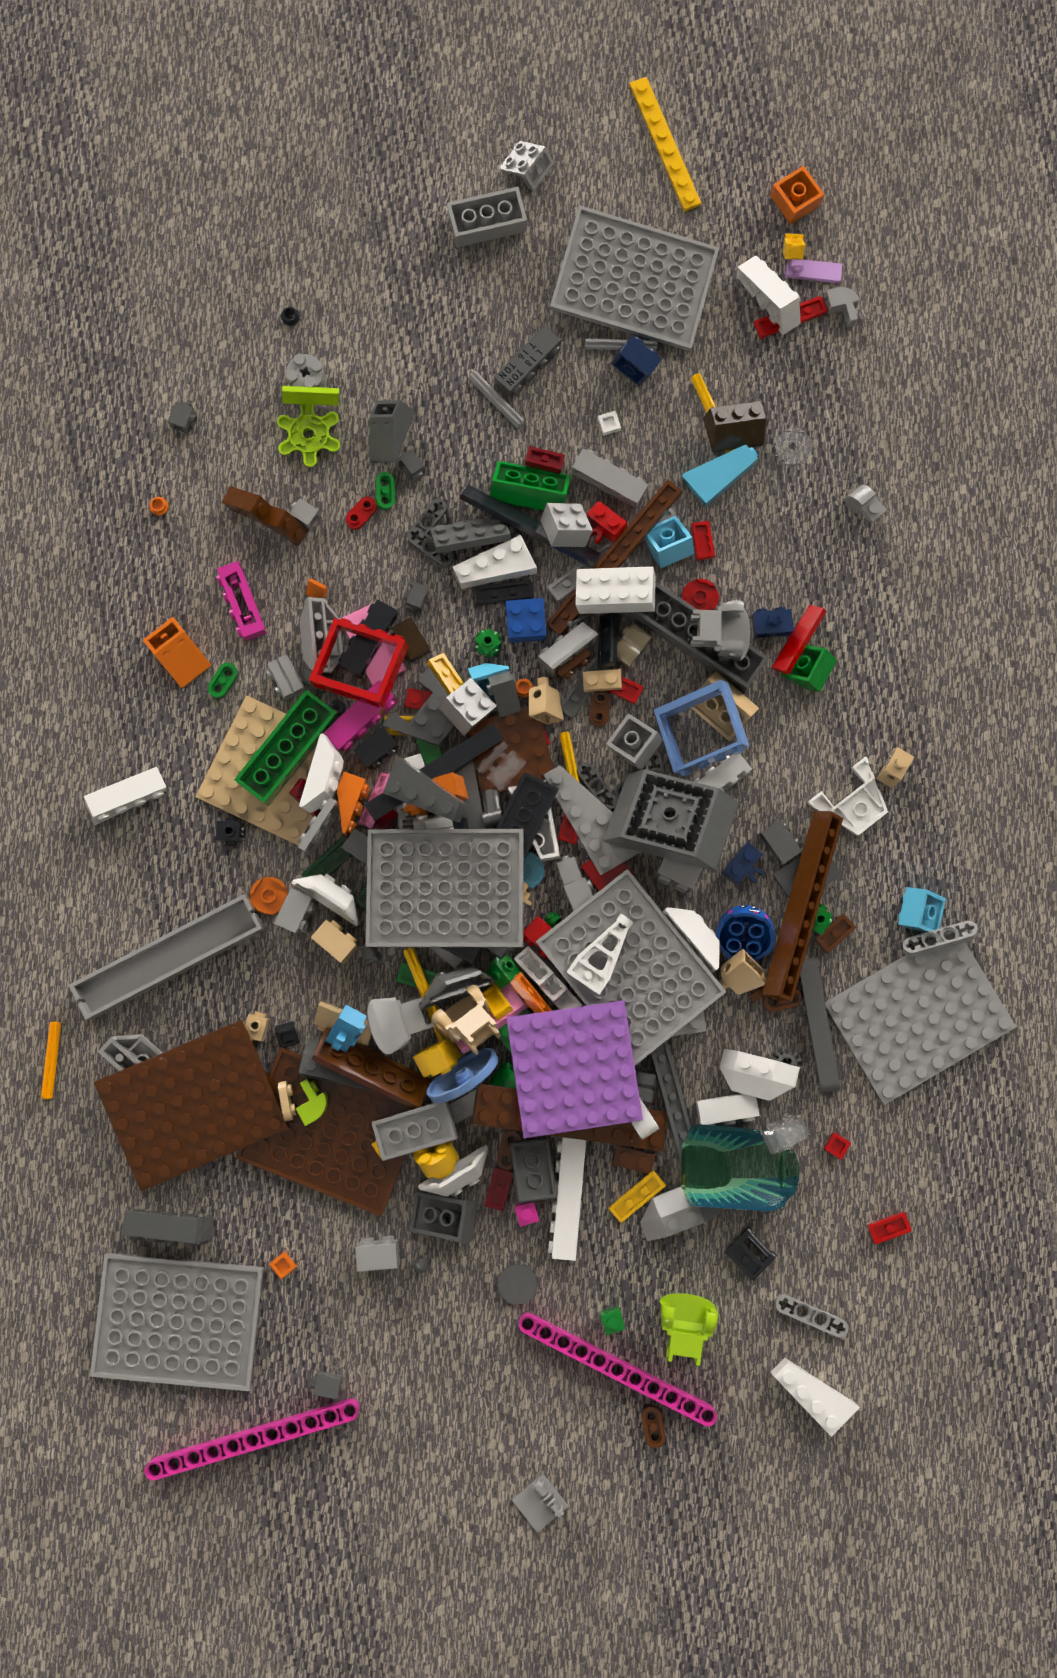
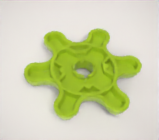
[277,404,340,467]

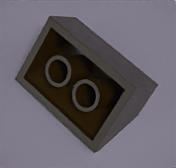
[703,401,766,452]

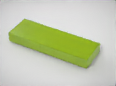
[282,386,339,406]

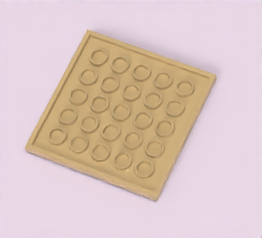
[195,695,346,846]

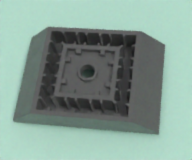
[603,769,739,872]

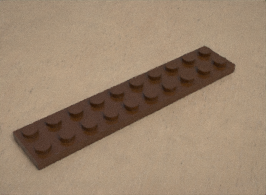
[471,1084,667,1151]

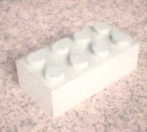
[576,567,656,614]

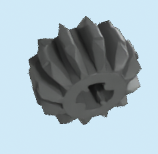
[769,1047,802,1070]

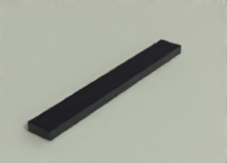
[459,485,601,568]
[364,723,504,822]

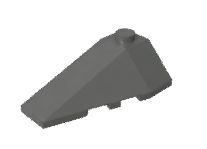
[299,1038,376,1092]

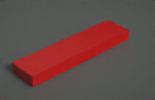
[753,296,828,339]
[772,605,827,675]

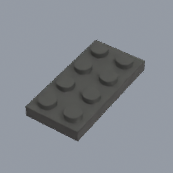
[430,516,511,554]

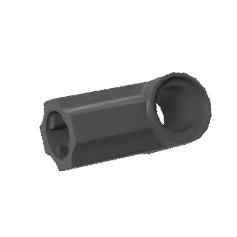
[482,789,504,829]

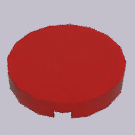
[681,578,719,610]

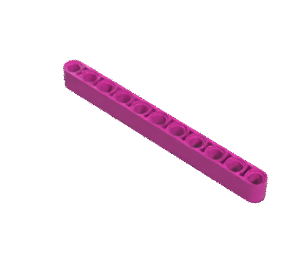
[519,1312,717,1426]
[145,1398,360,1480]

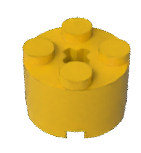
[413,1141,459,1179]

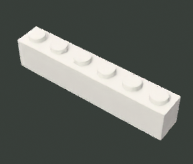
[548,1137,586,1261]

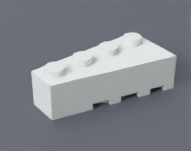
[453,535,537,589]
[693,754,752,792]
[508,780,561,862]

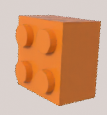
[770,166,825,225]

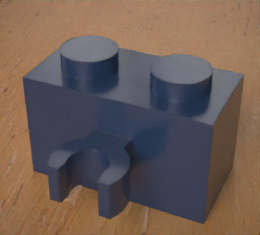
[751,607,794,638]
[721,842,764,885]

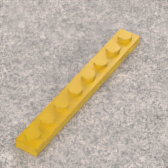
[629,77,701,212]

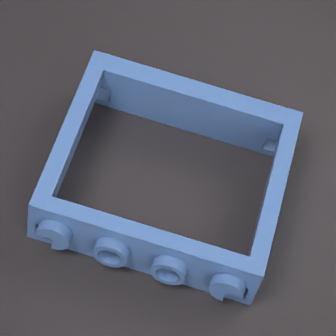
[654,680,749,776]

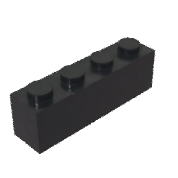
[339,599,398,679]

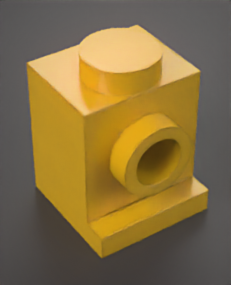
[783,233,805,260]

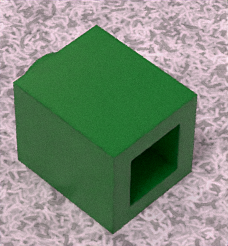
[600,1306,626,1335]

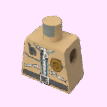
[876,747,914,788]

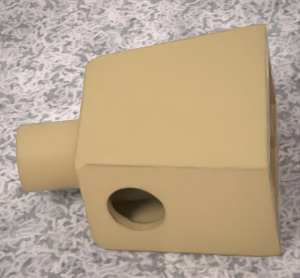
[529,677,564,725]
[718,949,766,995]

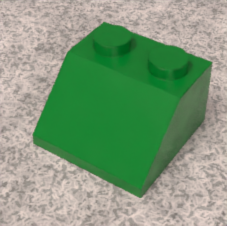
[780,645,837,693]

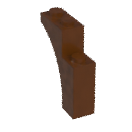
[222,486,308,546]

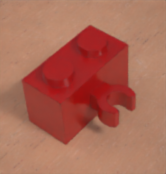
[587,501,628,544]

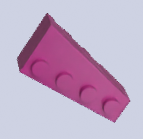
[323,680,399,752]

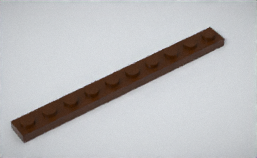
[546,480,683,636]

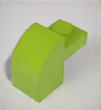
[296,1079,328,1126]

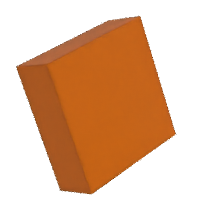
[269,1251,297,1279]

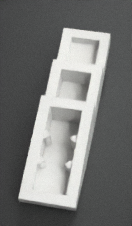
[514,946,582,1010]

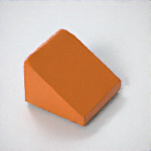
[306,578,328,598]

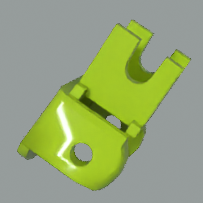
[659,1293,719,1366]

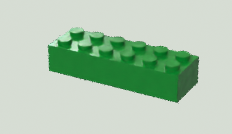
[234,689,339,806]

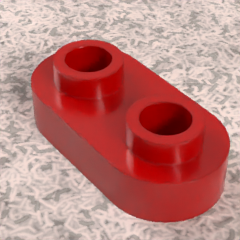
[345,497,377,530]

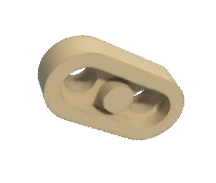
[278,1081,297,1122]

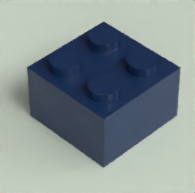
[610,335,662,386]

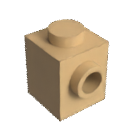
[245,1011,270,1041]

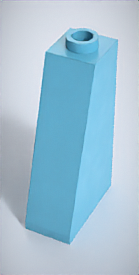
[682,445,758,507]

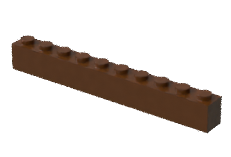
[762,811,843,1002]

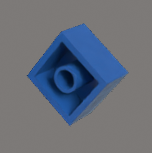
[506,598,546,643]

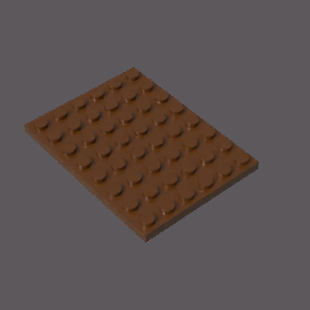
[94,1019,289,1191]
[236,1047,426,1217]

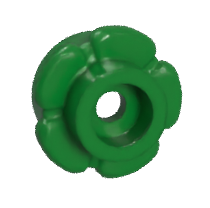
[544,912,562,928]

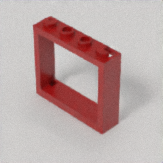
[309,618,408,709]

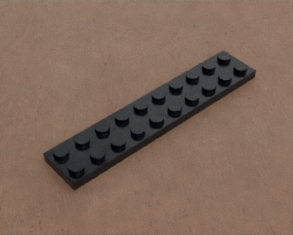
[440,772,559,964]

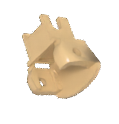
[432,984,501,1055]

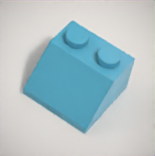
[645,516,694,568]
[898,887,946,933]

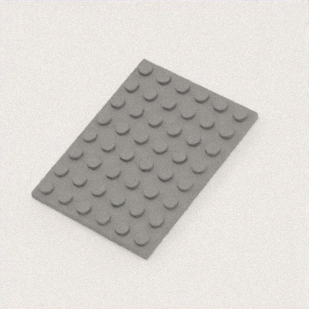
[550,205,719,351]
[366,829,524,947]
[536,869,726,1065]
[825,930,1016,1105]
[90,1253,264,1391]

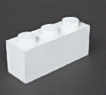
[695,1093,760,1127]

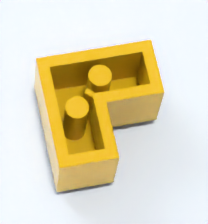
[413,1038,462,1077]

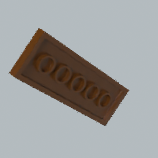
[311,1027,431,1109]

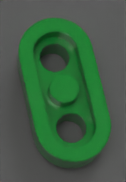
[375,472,395,510]
[208,663,238,699]

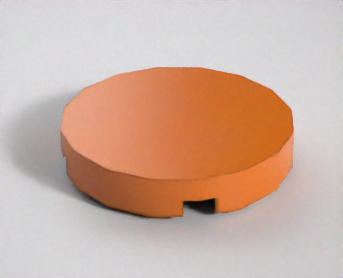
[250,877,288,915]

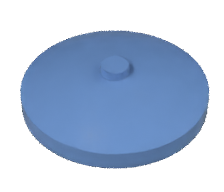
[427,1048,499,1103]

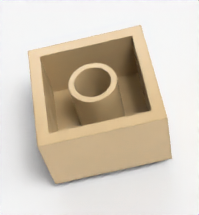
[311,920,360,964]

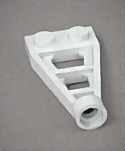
[566,914,633,994]

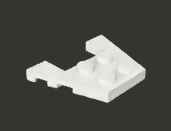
[807,757,888,836]

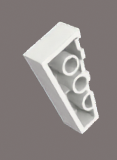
[738,256,801,335]
[84,767,166,825]
[771,1358,860,1437]

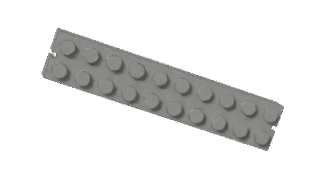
[69,894,265,1020]

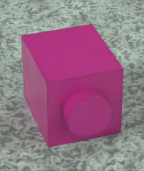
[515,1202,539,1227]

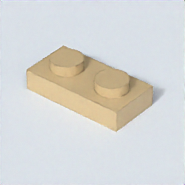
[583,669,622,692]

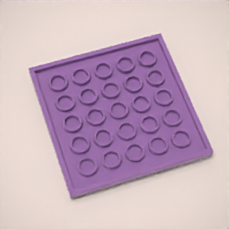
[506,1000,643,1138]

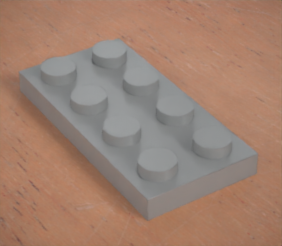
[371,1102,458,1161]

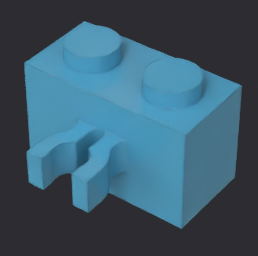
[325,1005,367,1052]

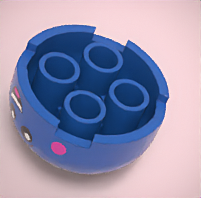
[716,905,775,962]

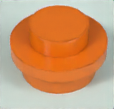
[149,497,169,516]
[515,678,533,698]

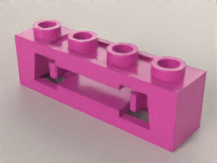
[216,561,267,642]

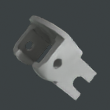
[690,600,750,661]
[367,997,433,1056]

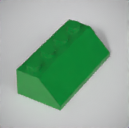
[490,461,571,510]

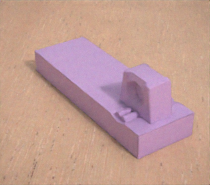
[785,259,842,284]

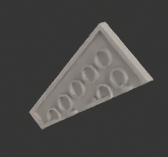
[543,766,641,875]

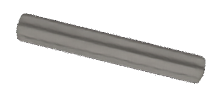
[585,338,657,351]
[468,371,524,428]

